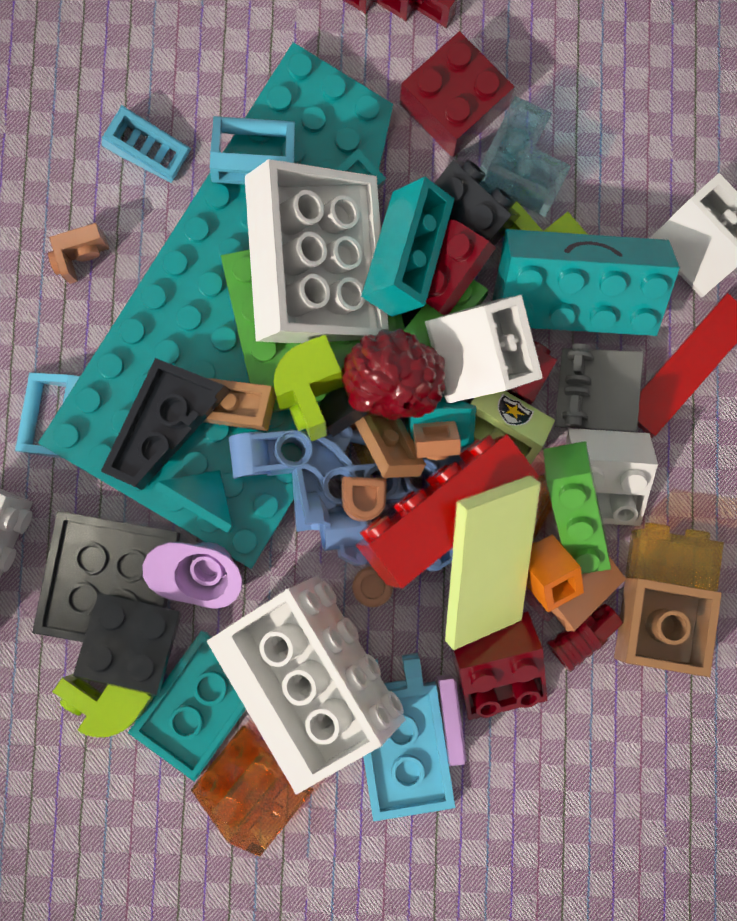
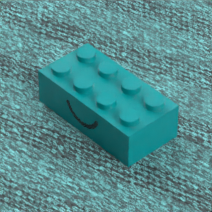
[493,229,680,336]

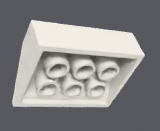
[245,159,389,343]

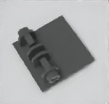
[555,343,644,432]

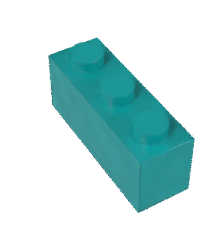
[361,176,454,317]

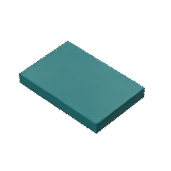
[128,630,246,782]

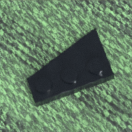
[101,358,231,490]

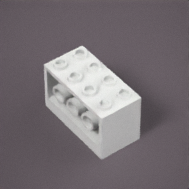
[207,575,406,794]

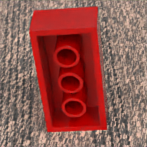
[356,434,540,589]

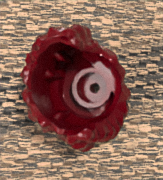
[341,329,446,420]

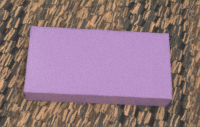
[436,674,467,766]

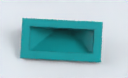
[154,470,233,533]

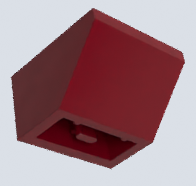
[451,611,548,721]

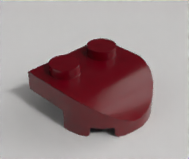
[426,220,496,315]

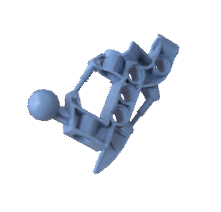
[229,426,465,572]

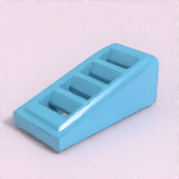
[102,105,191,183]

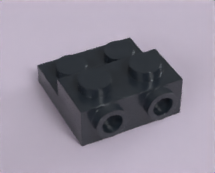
[434,159,521,246]

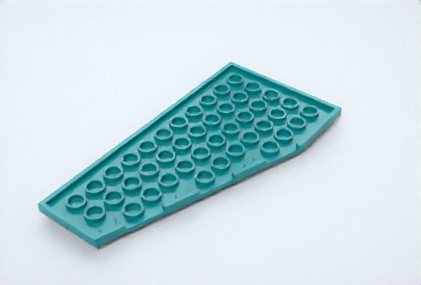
[38,42,394,569]

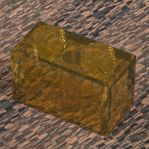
[625,523,724,592]

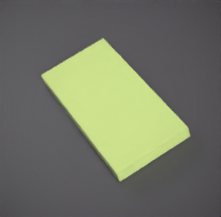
[445,475,541,650]

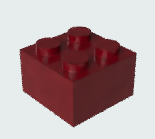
[400,31,515,158]

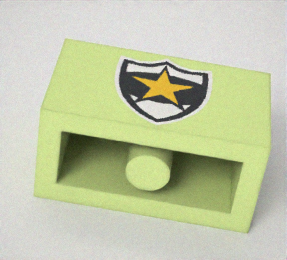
[470,391,555,464]

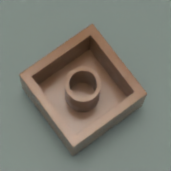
[614,578,722,678]

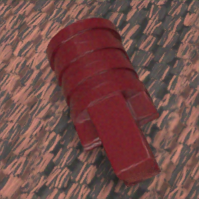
[546,604,623,672]

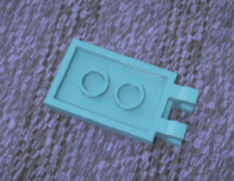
[363,653,455,822]

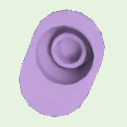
[142,542,242,609]

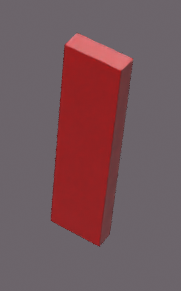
[638,293,737,438]

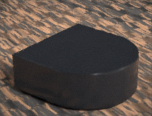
[319,387,368,437]

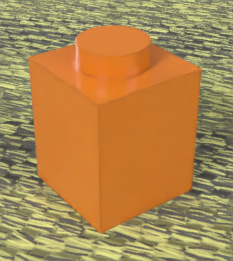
[526,534,584,612]

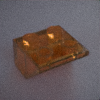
[191,725,314,857]

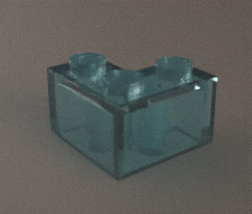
[480,96,571,217]

